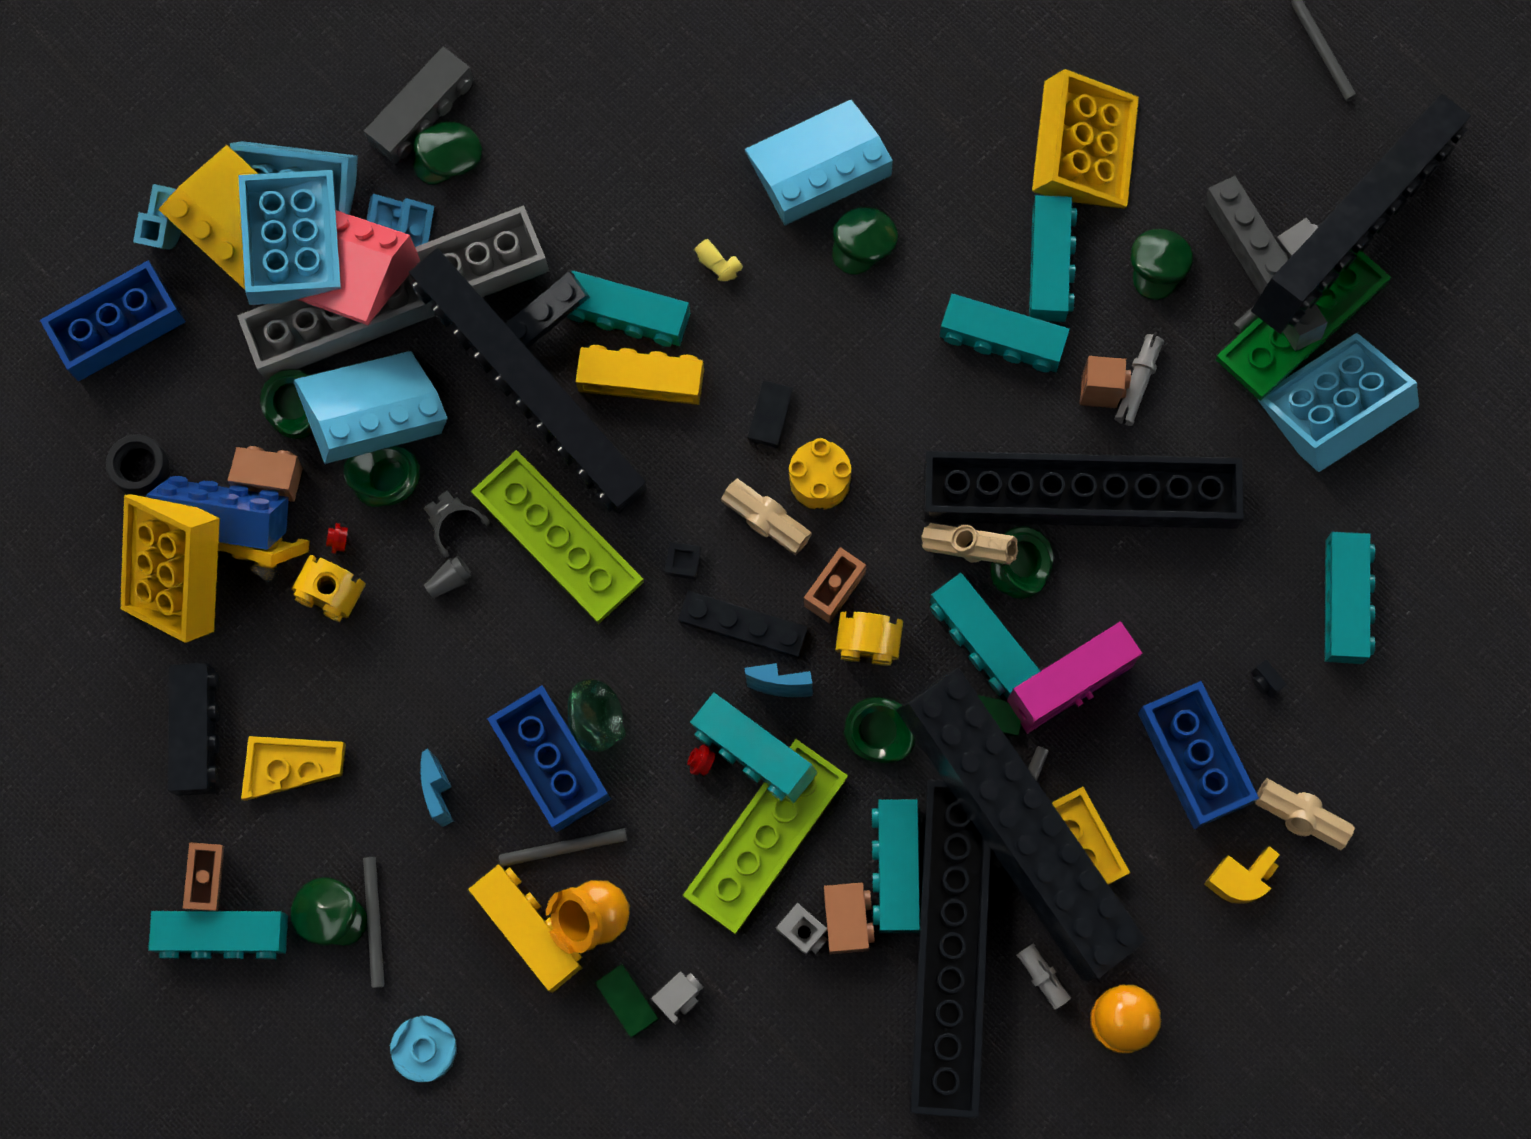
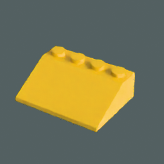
[1032,69,1139,209]
[158,145,258,289]
[120,494,220,643]

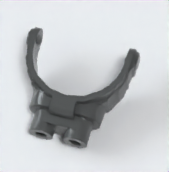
[423,490,490,558]

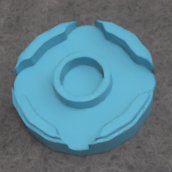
[390,1016,457,1083]

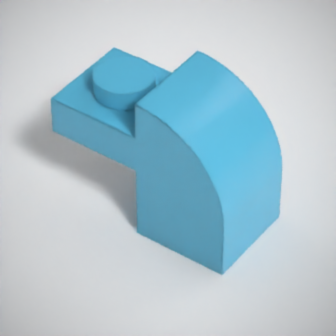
[133,184,182,249]

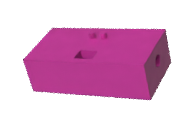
[1007,621,1143,734]

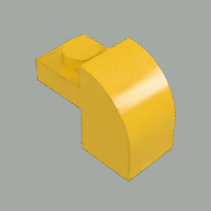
[1204,846,1280,904]

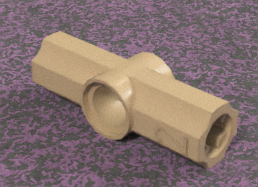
[721,478,812,555]
[922,523,1018,565]
[1255,778,1355,850]

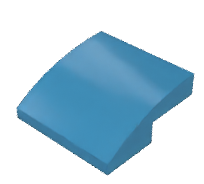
[366,194,434,247]
[745,663,812,697]
[421,749,453,827]

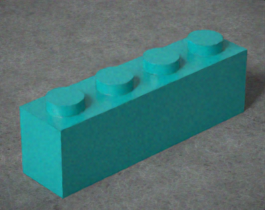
[1029,195,1077,322]
[567,271,690,347]
[939,293,1070,372]
[1325,532,1375,664]
[929,573,1040,699]
[690,692,817,803]
[872,799,920,933]
[149,911,288,960]

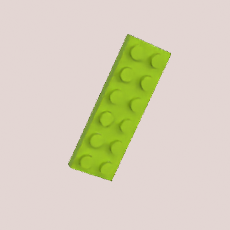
[471,450,644,624]
[683,739,848,935]

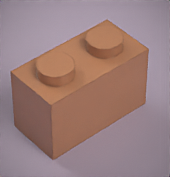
[1080,356,1131,408]
[228,446,303,502]
[804,547,866,624]
[183,843,224,911]
[824,883,875,954]

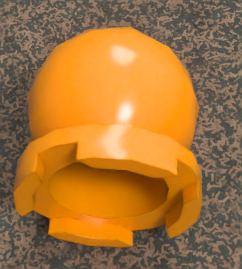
[546,880,629,954]
[1090,985,1161,1053]

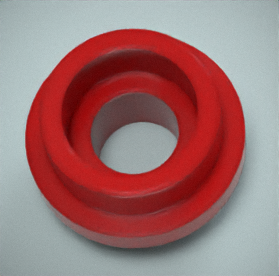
[326,523,348,554]
[687,744,715,776]

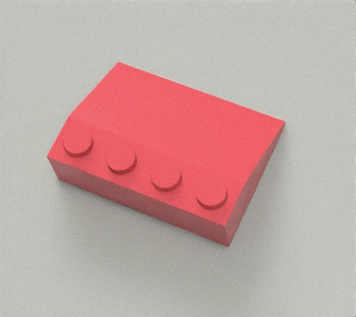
[296,210,421,325]

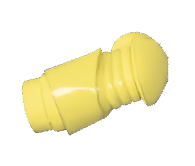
[694,239,743,281]

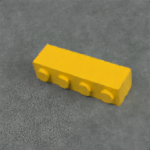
[576,345,704,405]
[468,864,582,993]

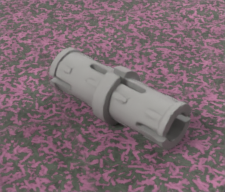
[1016,943,1071,1010]

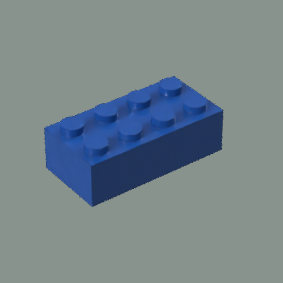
[40,260,186,382]
[146,476,289,550]
[1138,681,1259,829]
[487,685,611,833]

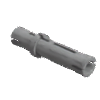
[1114,334,1164,426]

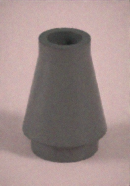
[424,556,472,599]

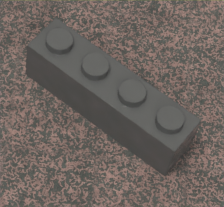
[364,46,474,164]

